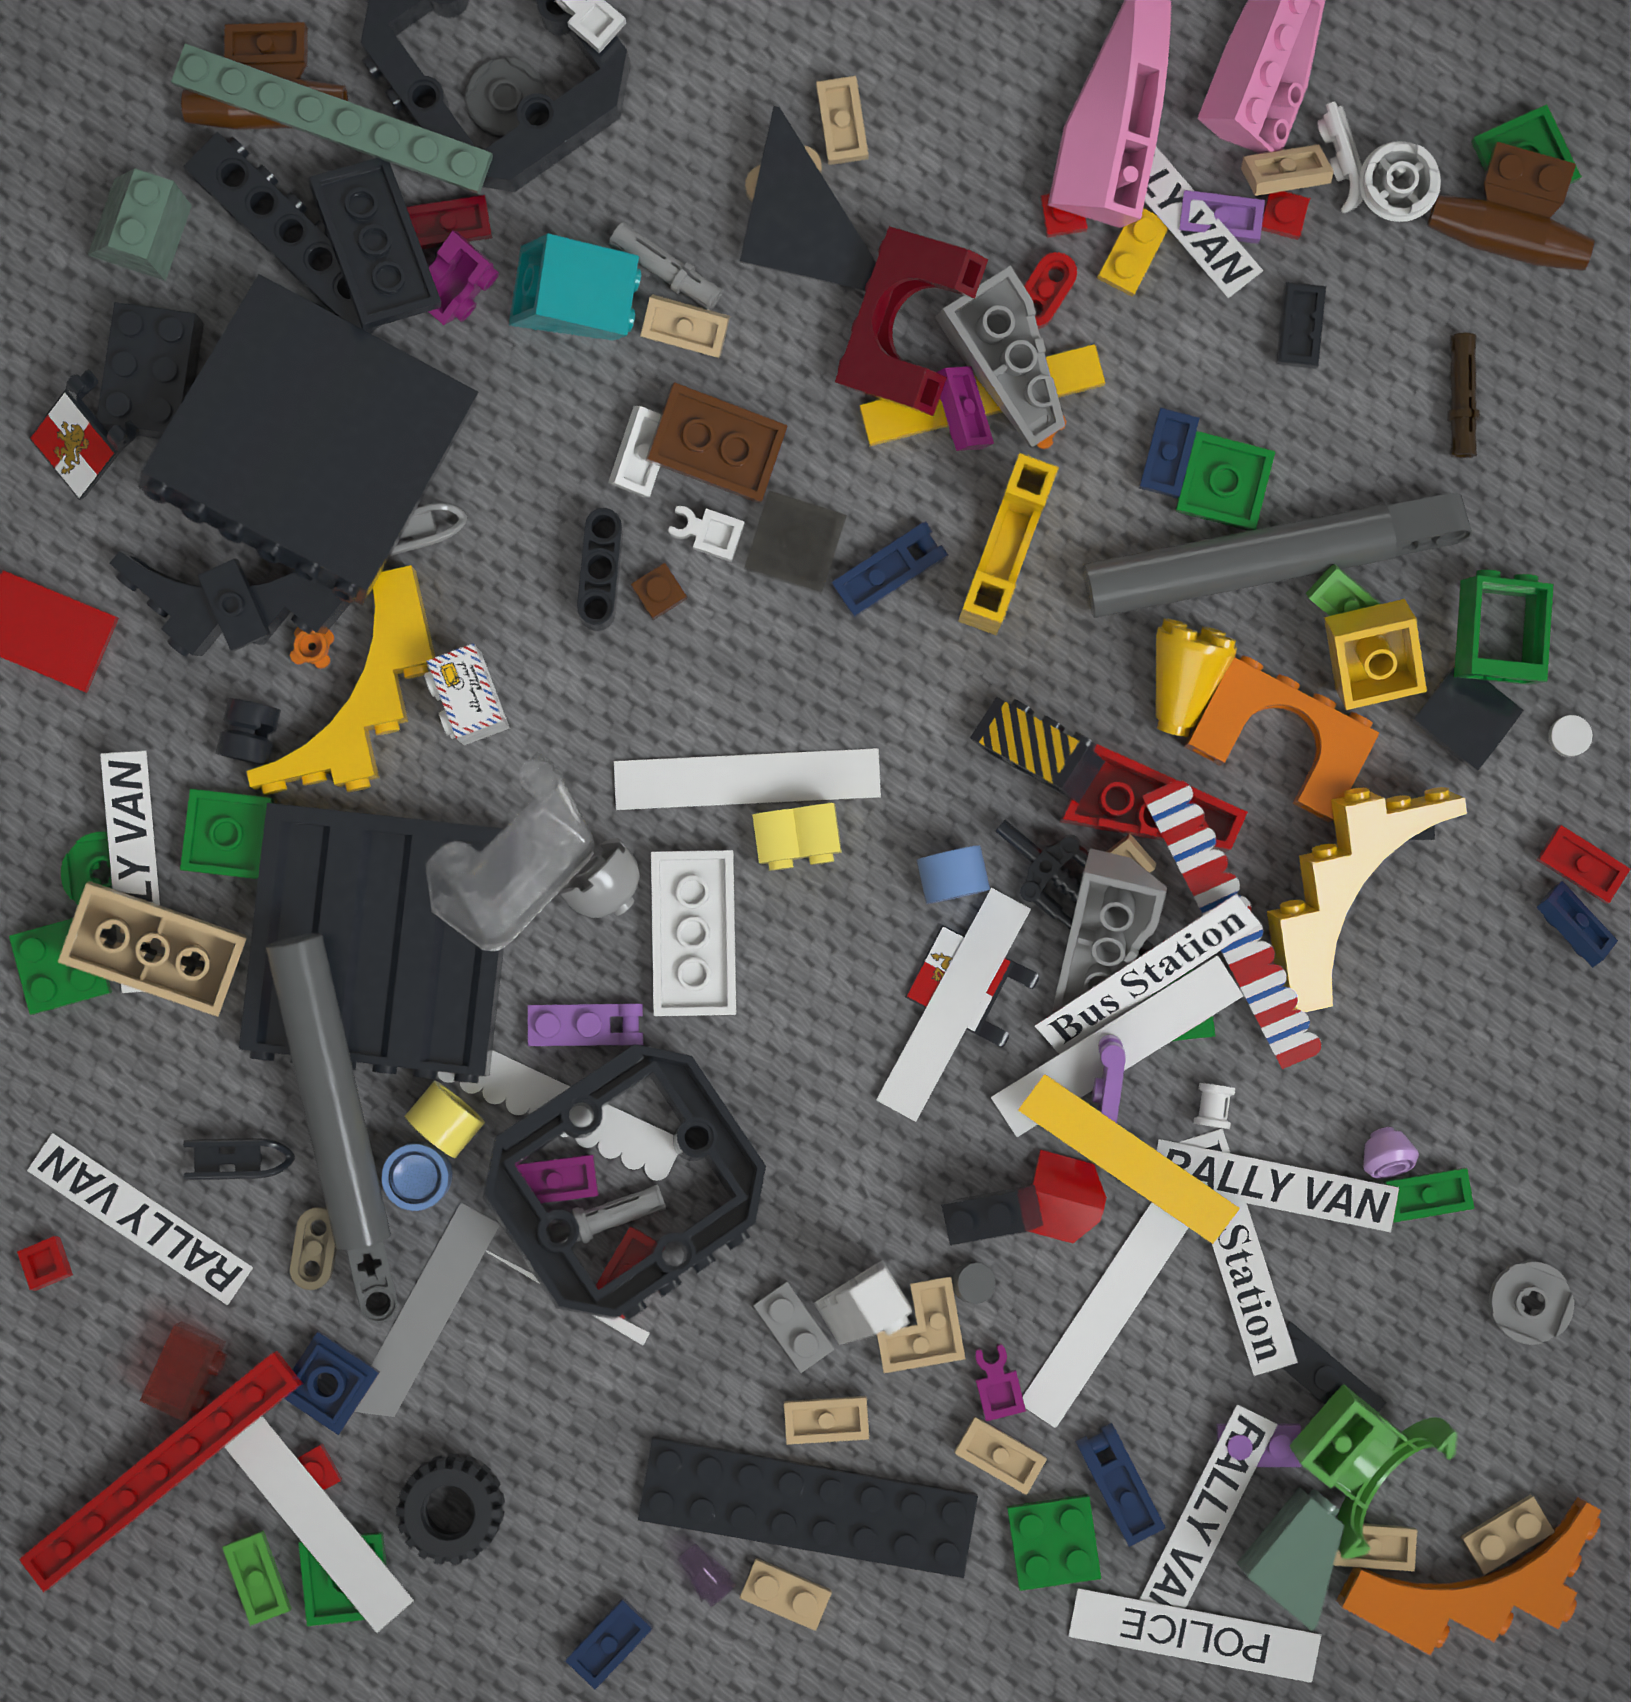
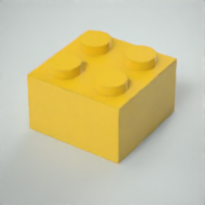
[1324,599,1427,710]

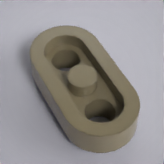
[290,1207,337,1290]

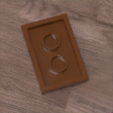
[645,382,788,503]

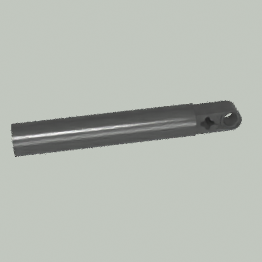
[1083,493,1472,618]
[266,933,397,1323]

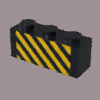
[970,697,1105,803]

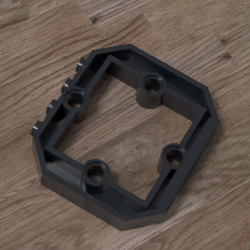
[361,0,630,192]
[483,1044,766,1321]

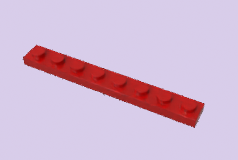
[19,1351,303,1593]

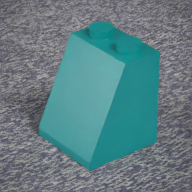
[509,233,641,341]

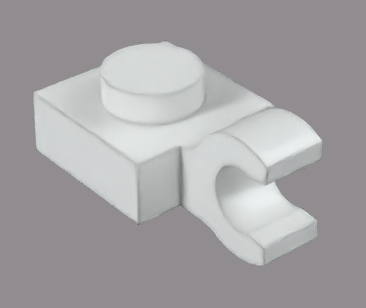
[555,0,626,53]

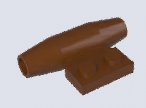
[181,22,349,130]
[1427,142,1595,271]

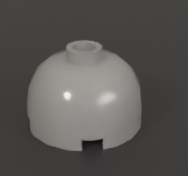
[557,838,640,918]

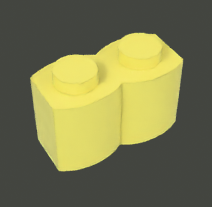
[752,803,842,871]

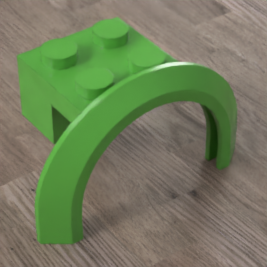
[1289,1384,1457,1560]

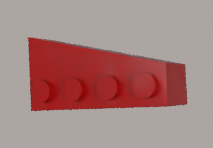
[1060,744,1248,852]

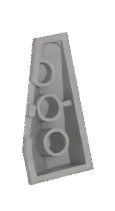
[935,266,1066,448]
[1052,848,1167,1012]

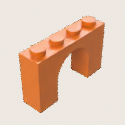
[1184,655,1379,822]

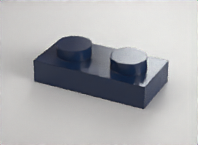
[1139,408,1200,499]
[1536,881,1618,968]
[565,1597,653,1690]

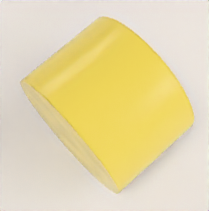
[405,1081,485,1158]

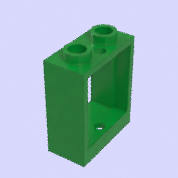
[1454,570,1554,685]

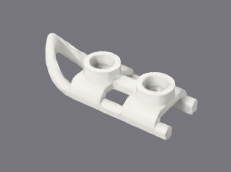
[1318,102,1363,213]

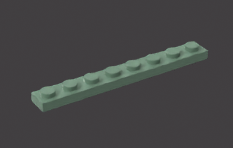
[171,44,493,194]

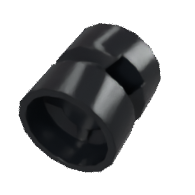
[215,698,281,765]

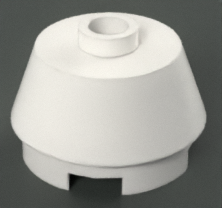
[1359,141,1441,222]

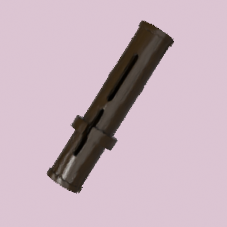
[1447,333,1480,458]

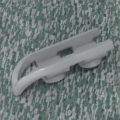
[391,502,467,556]

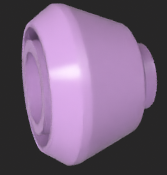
[1363,1127,1419,1179]

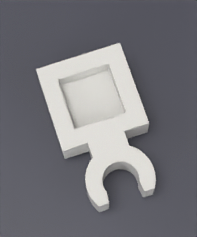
[668,506,745,562]

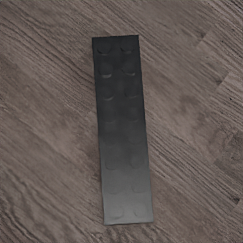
[638,1437,978,1578]

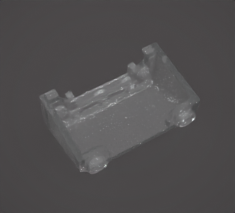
[426,751,594,951]

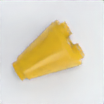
[1156,618,1237,737]

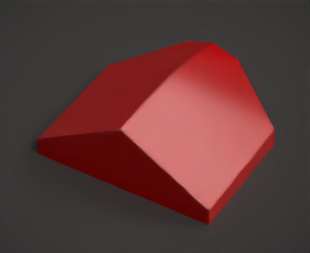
[1028,1149,1107,1244]

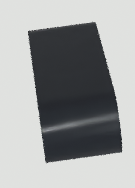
[577,508,623,631]

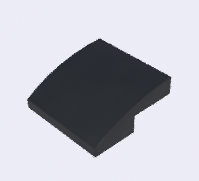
[1411,665,1524,772]

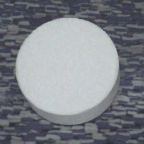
[1548,715,1592,757]

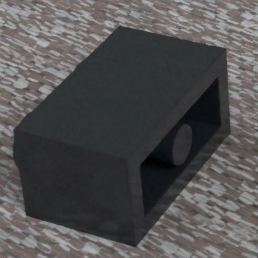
[941,1185,1043,1246]

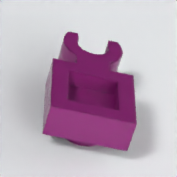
[975,1343,1026,1421]

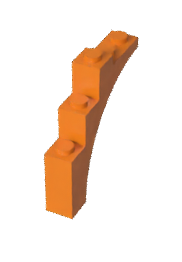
[1336,1497,1601,1656]

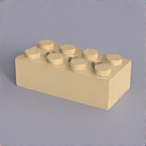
[58,881,247,1017]

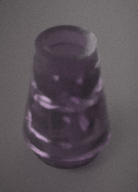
[677,1543,737,1608]

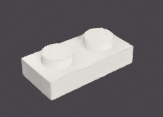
[608,406,661,497]

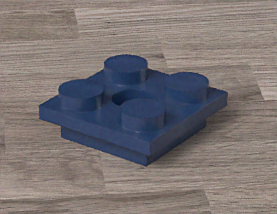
[284,1331,380,1435]

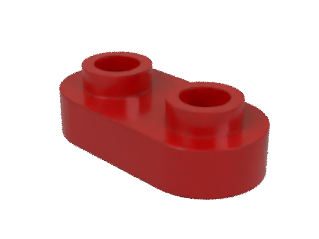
[1024,252,1077,329]

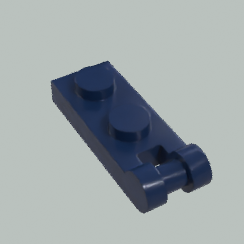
[832,521,949,618]
[1075,1422,1166,1547]

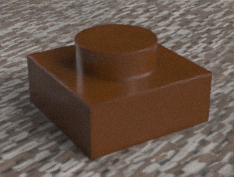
[631,563,687,620]

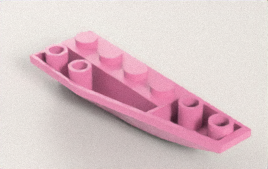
[1048,0,1171,228]
[1198,0,1325,154]

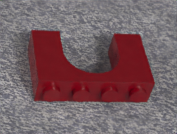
[835,226,988,416]

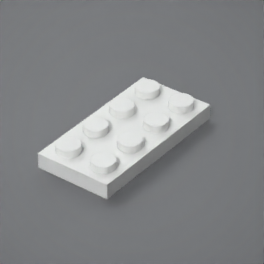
[651,850,736,1016]

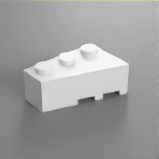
[814,1260,912,1345]

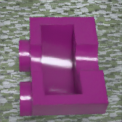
[428,231,499,325]

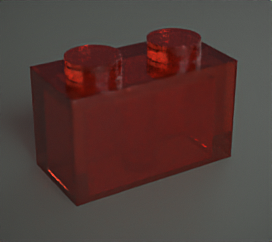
[140,1321,228,1422]

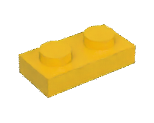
[1097,208,1168,297]

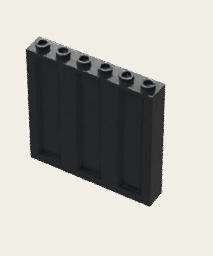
[239,803,517,1083]

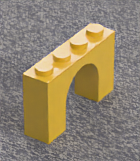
[958,453,1059,635]

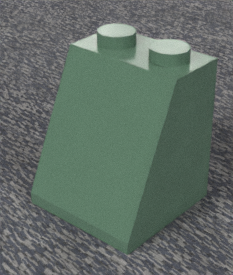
[88,168,192,281]
[1237,1487,1344,1631]

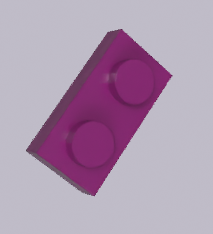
[936,366,994,451]
[516,1154,599,1203]

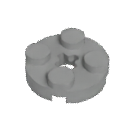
[1489,1261,1574,1345]

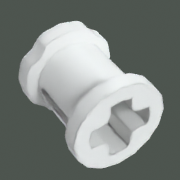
[1193,1083,1235,1129]

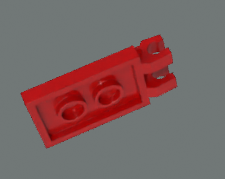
[0,570,119,693]

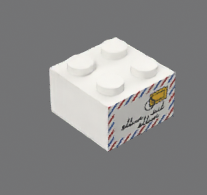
[424,643,510,745]

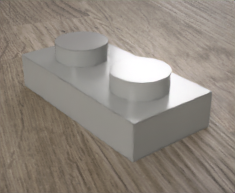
[753,1281,835,1373]

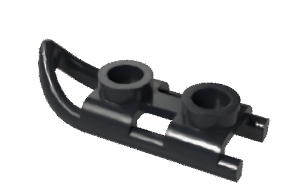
[183,1138,295,1180]

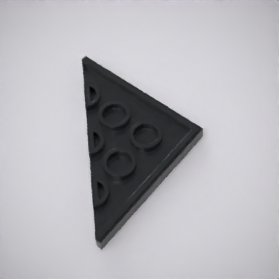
[739,106,876,291]

